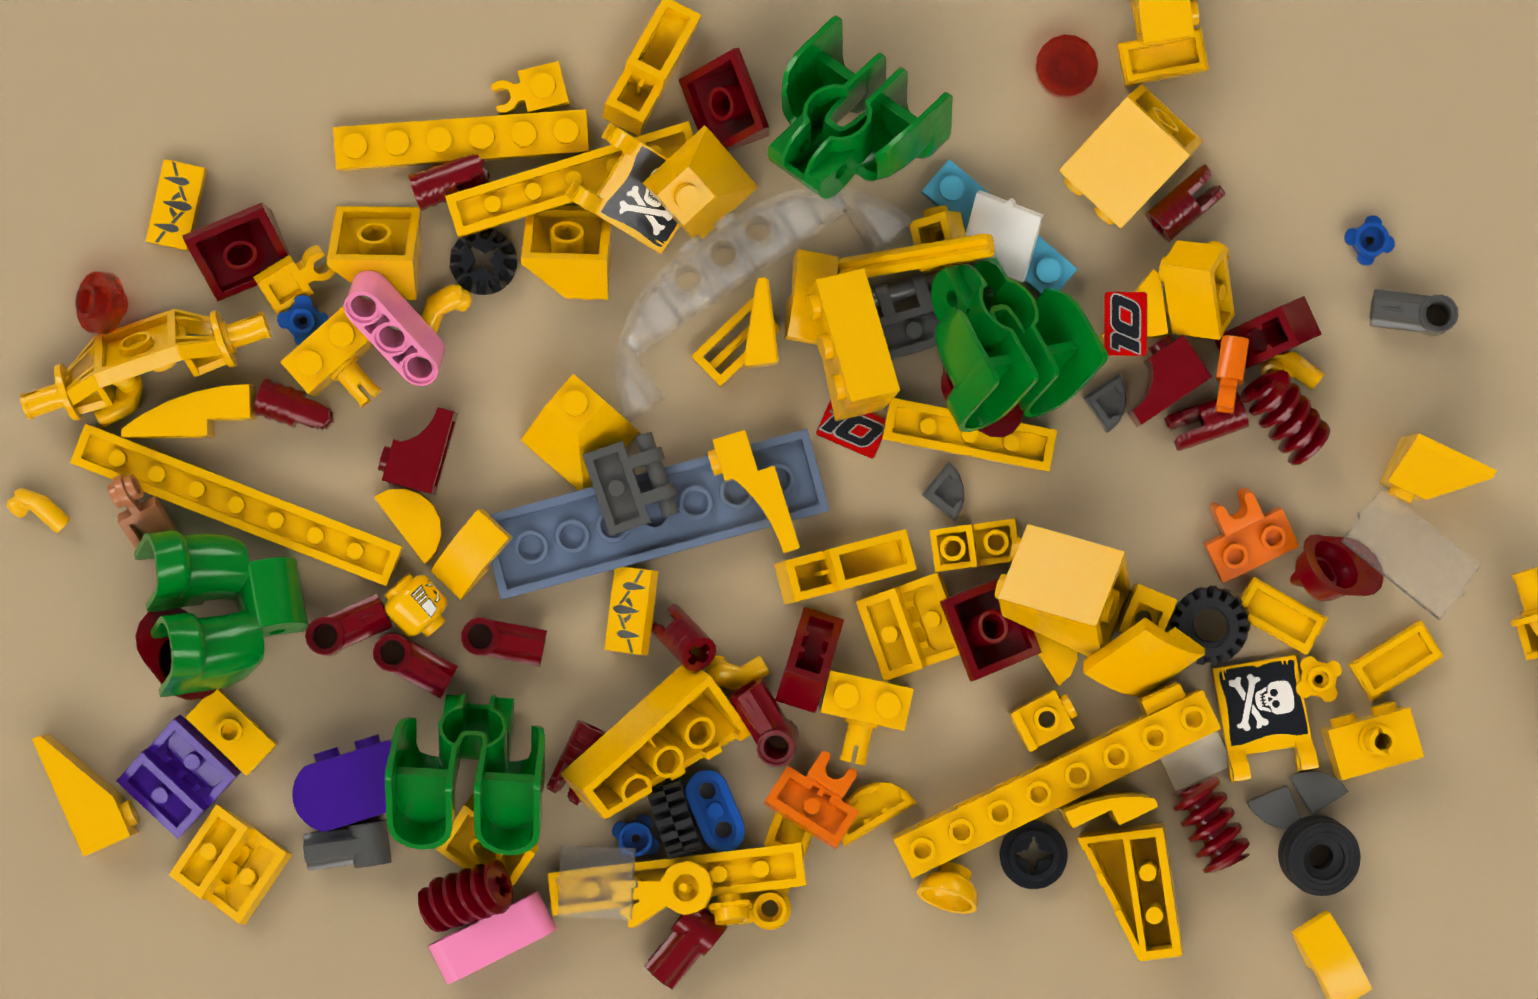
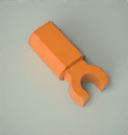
[1216,335,1249,414]

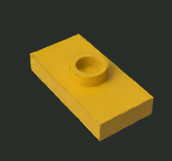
[185,689,278,776]

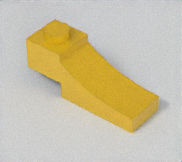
[707,430,800,553]

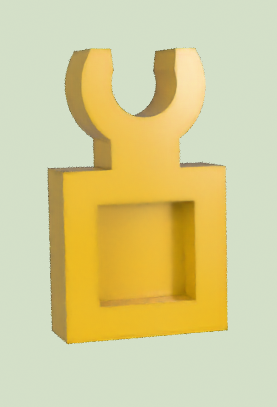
[491,61,570,115]
[253,245,335,315]

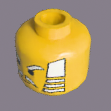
[384,573,447,637]

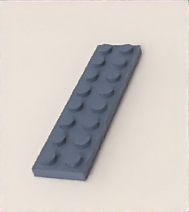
[490,429,830,600]

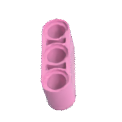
[344,271,445,386]
[428,890,557,985]

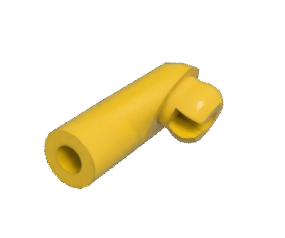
[421,284,472,334]
[1260,351,1325,390]
[94,375,143,428]
[6,488,70,533]
[705,655,770,691]

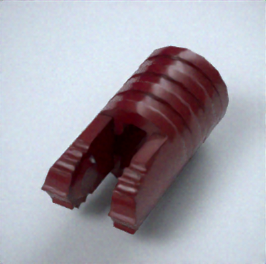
[408,154,490,211]
[1145,164,1225,242]
[253,378,334,430]
[1164,392,1249,451]
[651,604,716,671]
[547,720,606,806]

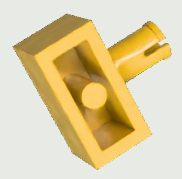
[1159,240,1235,340]
[280,306,382,408]
[820,669,914,766]
[1320,701,1424,780]

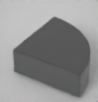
[1083,374,1126,433]
[922,462,964,521]
[1288,771,1349,814]
[1246,785,1301,829]

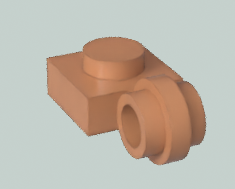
[108,474,177,549]

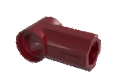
[305,593,393,656]
[461,617,547,667]
[373,633,458,699]
[729,678,799,767]
[644,908,728,990]

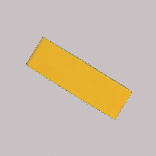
[602,0,702,136]
[121,384,257,439]
[774,529,917,605]

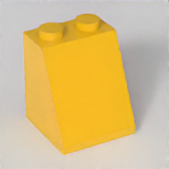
[1059,84,1203,229]
[995,524,1131,657]

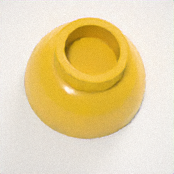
[917,862,978,914]

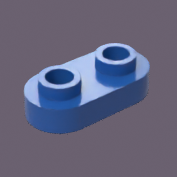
[686,769,745,852]

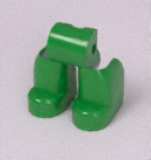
[767,15,953,199]
[931,258,1108,432]
[134,530,309,697]
[385,693,545,855]

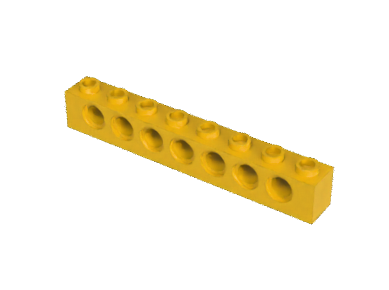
[892,688,1221,879]

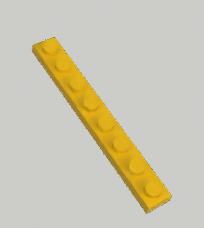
[70,423,404,586]

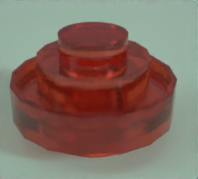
[1035,34,1098,99]
[75,271,128,334]

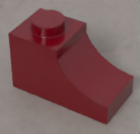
[1214,296,1322,369]
[1127,334,1212,427]
[378,407,458,495]
[775,607,844,713]

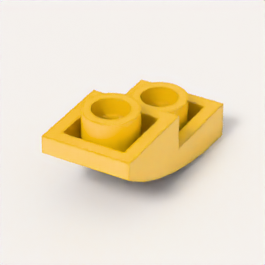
[784,249,839,345]
[431,509,513,600]
[929,518,1018,572]
[1291,910,1372,999]

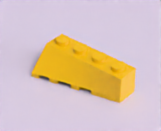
[561,665,751,820]

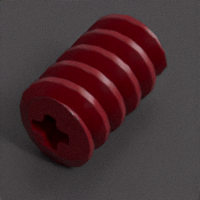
[1240,370,1330,465]
[1173,776,1250,873]
[418,859,513,932]

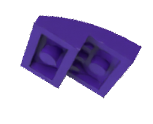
[116,714,242,839]

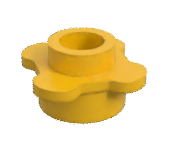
[1296,656,1342,702]
[708,894,753,925]

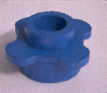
[1344,215,1395,266]
[277,295,329,345]
[612,814,660,862]

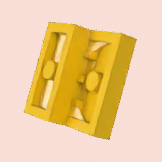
[856,572,960,682]
[1083,618,1205,697]
[1058,791,1158,828]
[169,804,293,925]

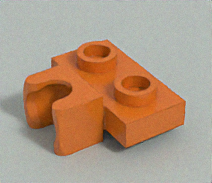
[1203,488,1299,583]
[763,751,860,850]

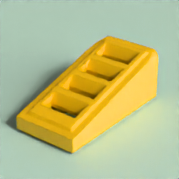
[744,277,779,369]

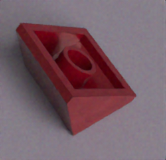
[679,47,770,151]
[182,202,290,302]
[940,578,1042,682]

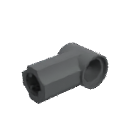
[1369,289,1459,336]
[303,820,392,870]

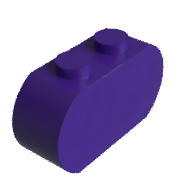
[292,734,392,832]

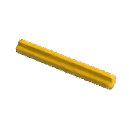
[838,233,995,278]

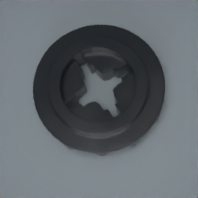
[449,228,517,295]
[999,820,1068,889]

